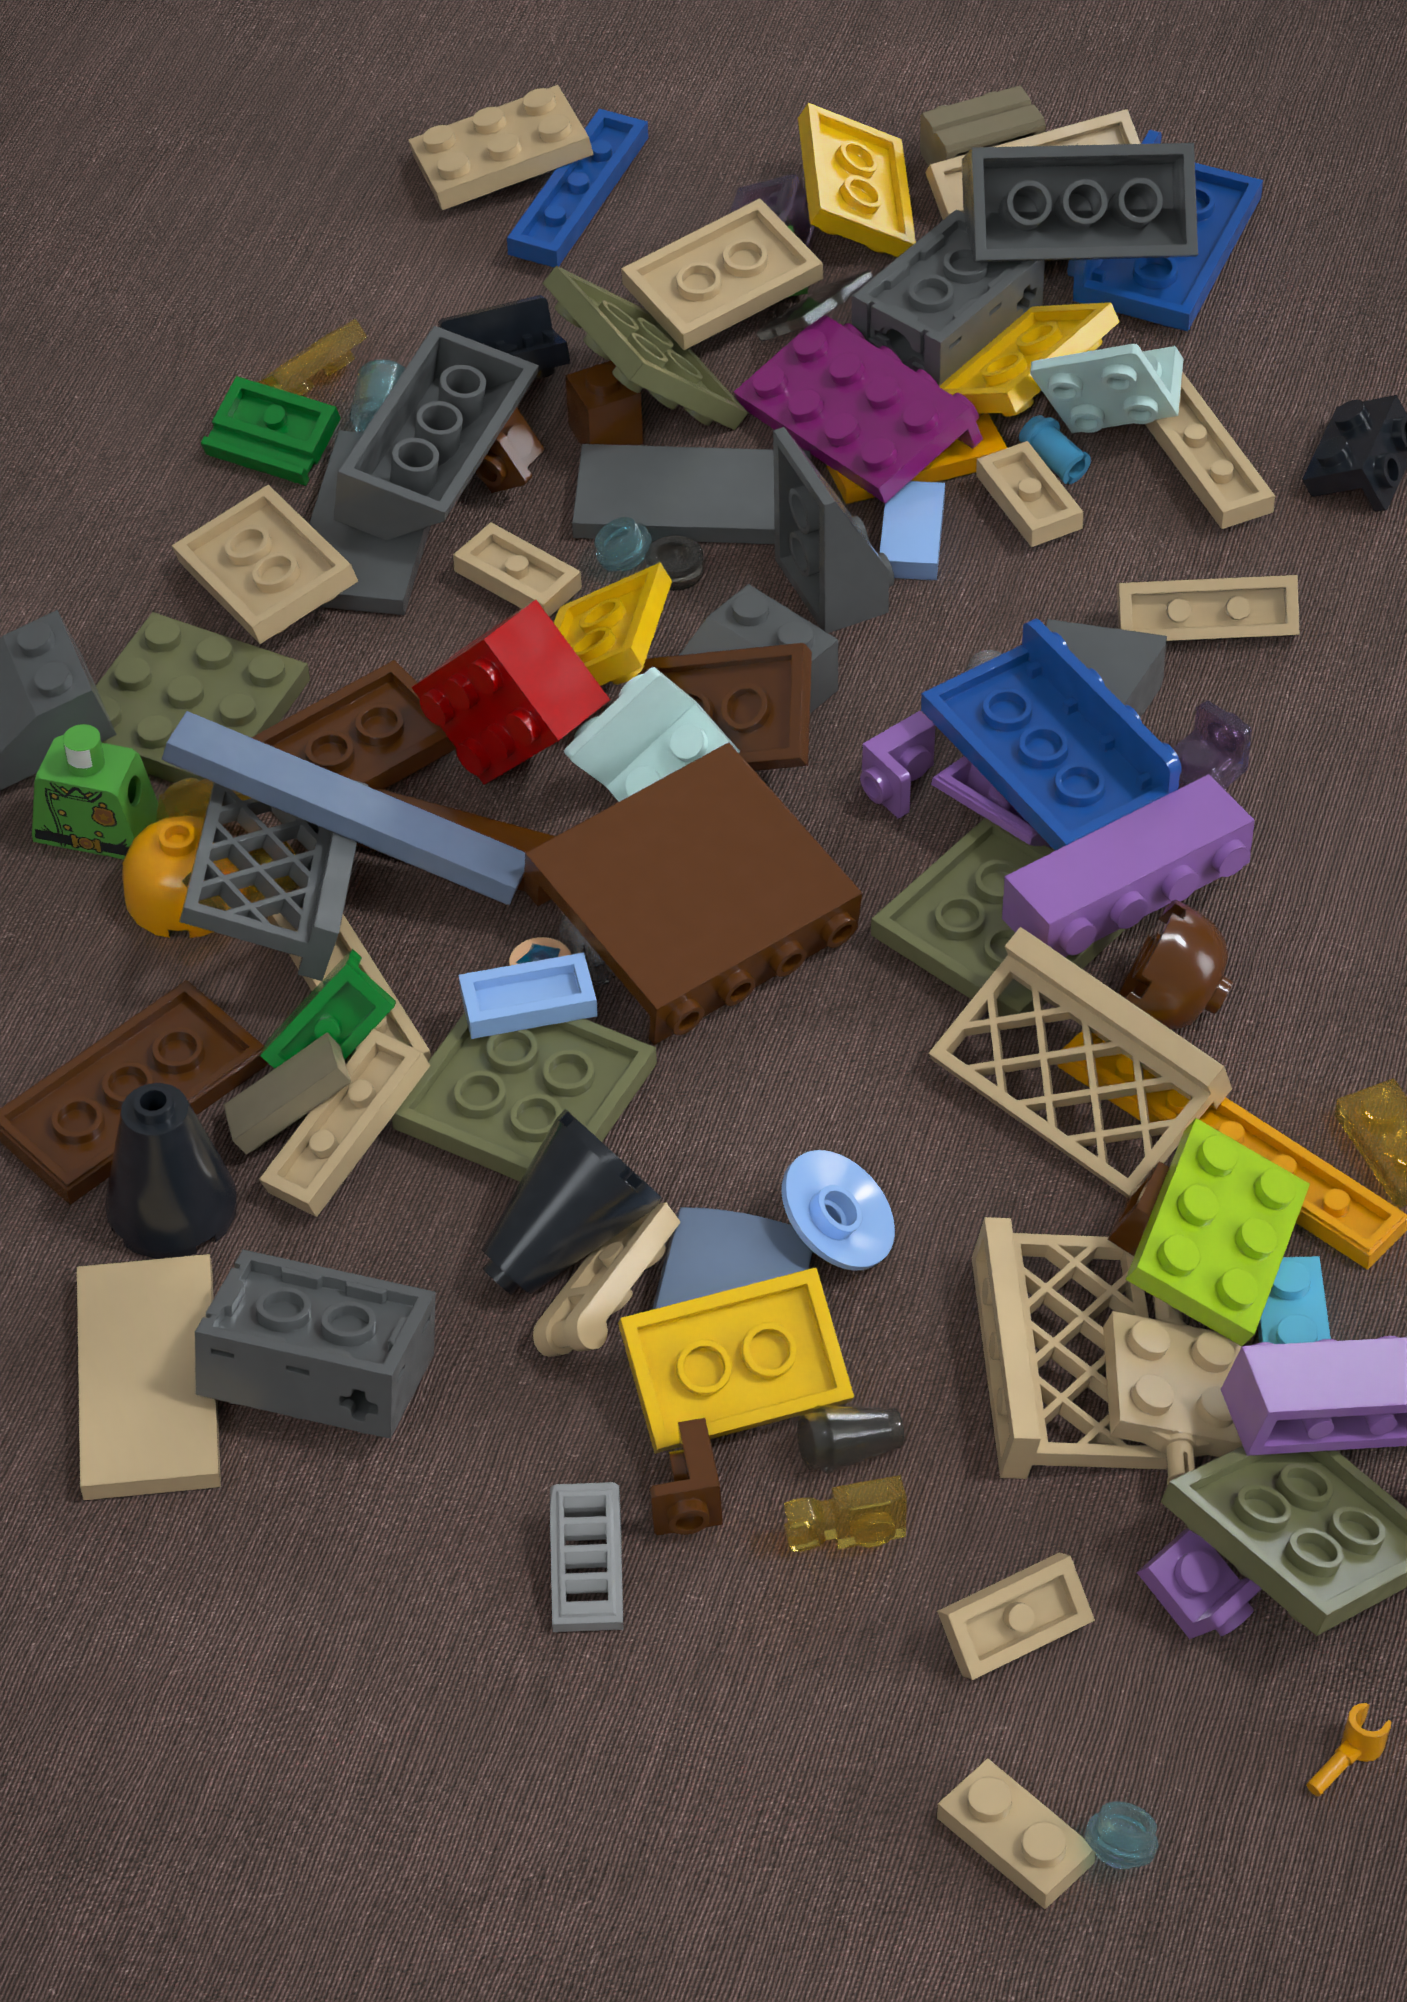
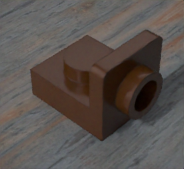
[475,407,544,493]
[649,1418,723,1535]

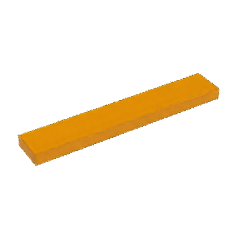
[1057,1030,1407,1270]

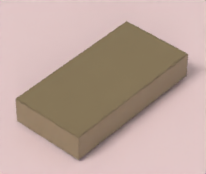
[224,1032,351,1155]

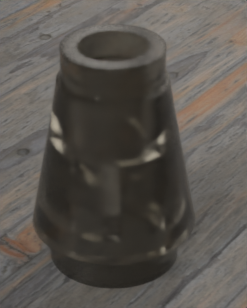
[797,1405,904,1474]

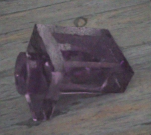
[729,173,815,247]
[1173,700,1252,790]

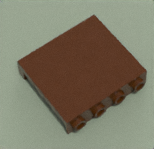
[524,742,862,1045]

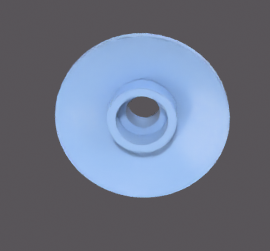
[781,1150,895,1270]

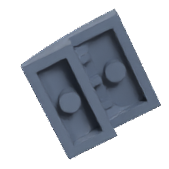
[652,1207,813,1310]

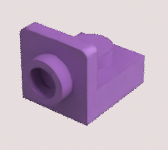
[860,711,935,818]
[1137,1528,1261,1639]

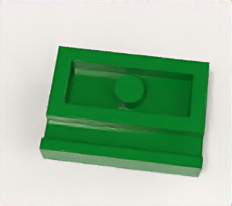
[201,376,341,486]

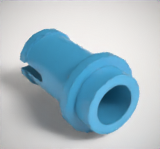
[1019,415,1091,484]

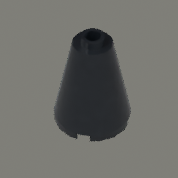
[105,1083,237,1259]
[481,1109,663,1295]

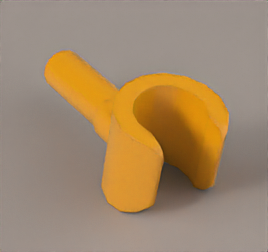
[1306,1703,1391,1797]

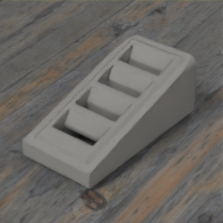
[550,1482,624,1632]

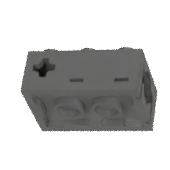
[852,209,1045,386]
[195,1249,436,1439]

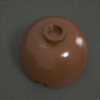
[1119,900,1233,1030]

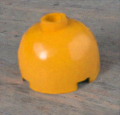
[122,815,246,938]

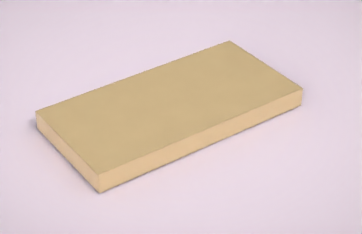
[77,1254,221,1500]

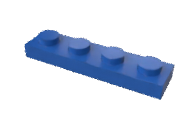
[507,109,648,268]

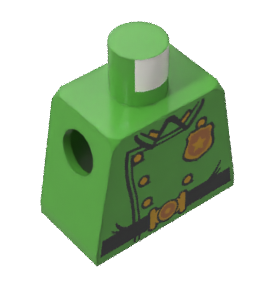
[32,724,163,859]

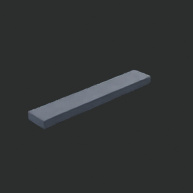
[161,711,525,905]

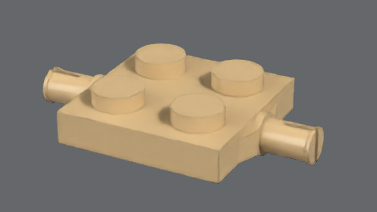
[1103,1296,1243,1484]

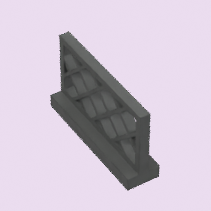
[179,779,368,981]

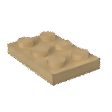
[408,85,594,210]
[621,198,823,350]
[172,485,358,644]

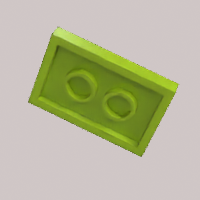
[1125,1118,1310,1346]

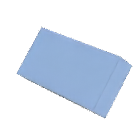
[880,481,945,580]
[458,952,597,1039]

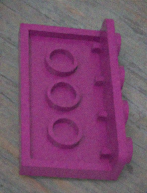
[734,313,983,503]

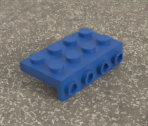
[1067,130,1263,332]
[921,618,1181,851]

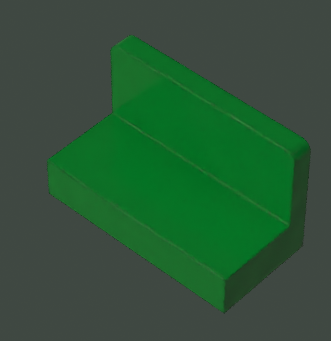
[260,949,396,1069]

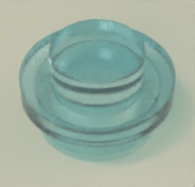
[595,517,652,571]
[1085,1801,1159,1869]

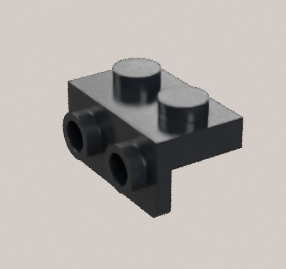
[438,295,571,379]
[1302,395,1407,512]

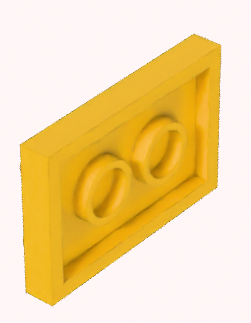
[798,103,916,257]
[939,302,1119,417]
[554,562,672,686]
[618,1267,854,1454]

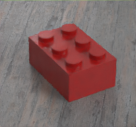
[411,599,610,785]

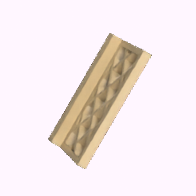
[928,927,1232,1198]
[972,1217,1167,1479]

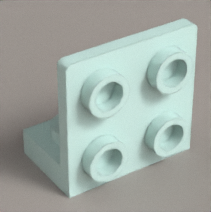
[1030,344,1183,433]
[564,667,740,802]

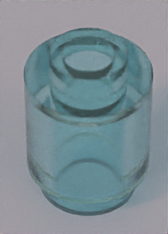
[350,360,406,433]

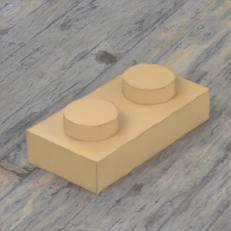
[976,441,1083,547]
[453,522,582,617]
[937,1552,1095,1680]
[937,1758,1096,1909]

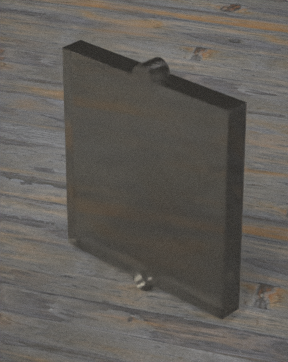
[756,270,874,342]

